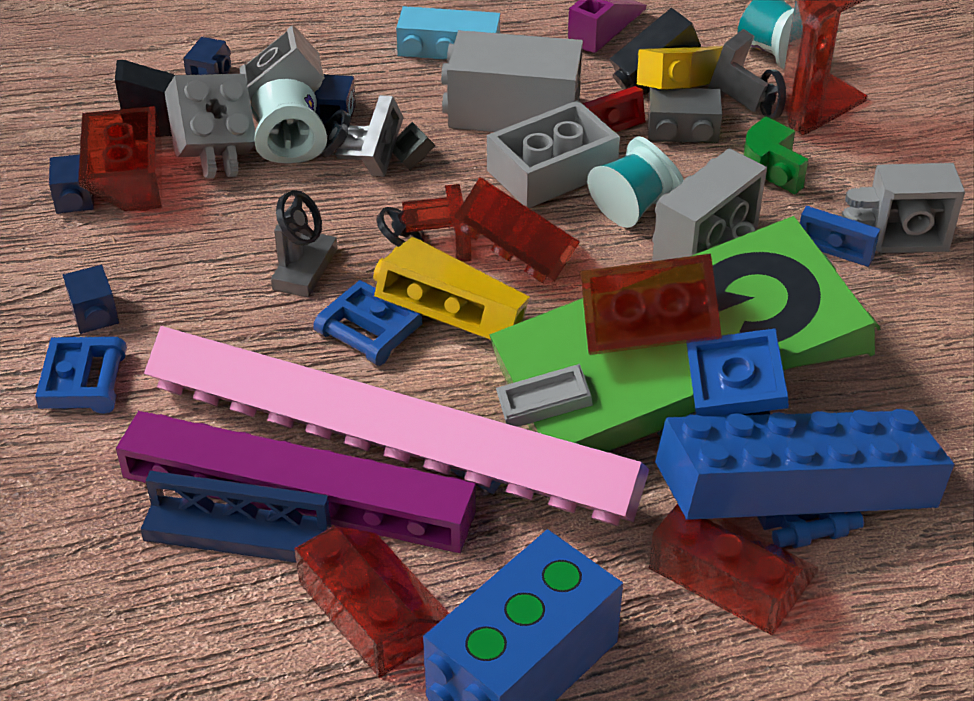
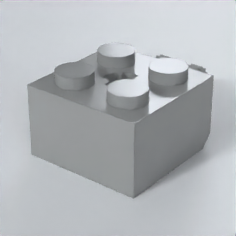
[240,25,325,101]
[165,74,255,178]
[841,163,965,253]

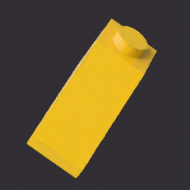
[637,46,723,89]

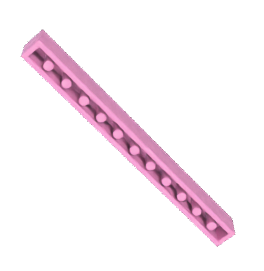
[144,326,650,526]

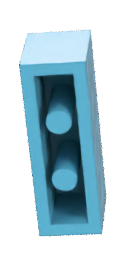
[396,6,500,59]

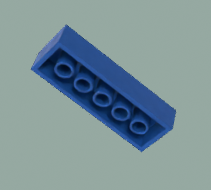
[655,409,955,520]

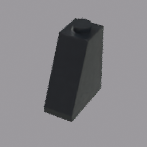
[610,7,701,95]
[115,60,175,139]

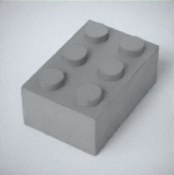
[487,100,620,209]
[652,148,767,267]

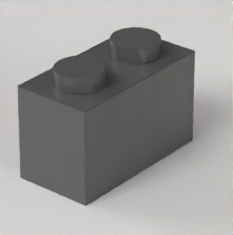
[647,87,722,143]

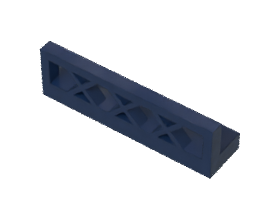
[140,471,332,566]

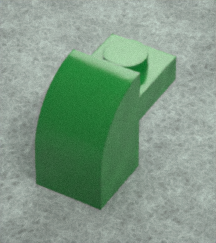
[744,116,809,195]

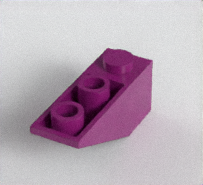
[568,0,647,53]

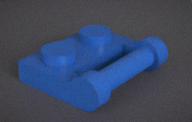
[313,280,422,366]
[35,337,127,414]

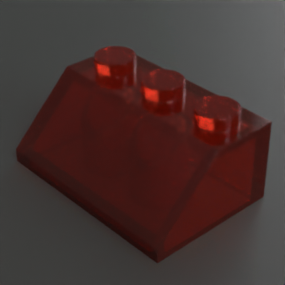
[78,106,162,212]
[454,177,580,283]
[580,253,722,355]
[649,504,818,636]
[294,526,449,678]

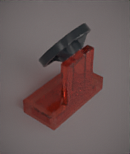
[376,184,472,262]

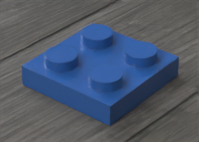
[686,329,789,416]

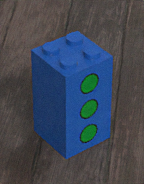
[423,529,623,701]

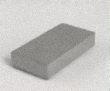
[496,364,593,427]

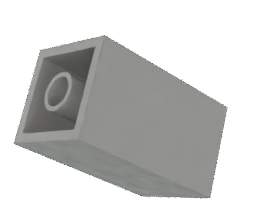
[441,30,583,132]

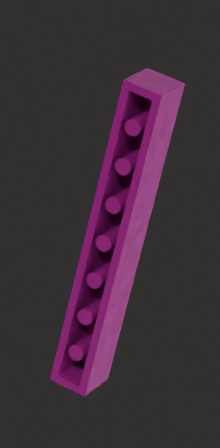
[116,410,476,554]

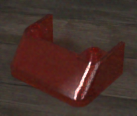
[783,0,868,135]

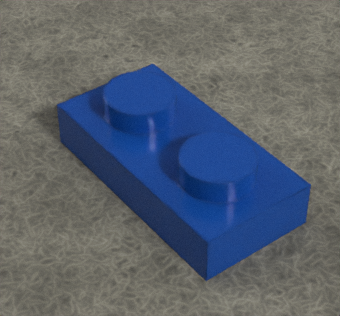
[800,206,880,267]

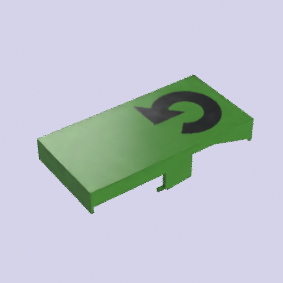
[489,216,881,452]

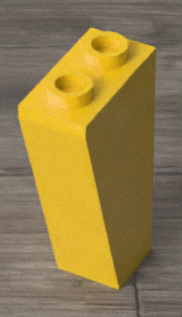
[373,237,530,340]

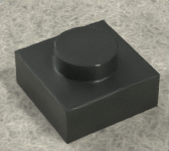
[393,122,436,171]

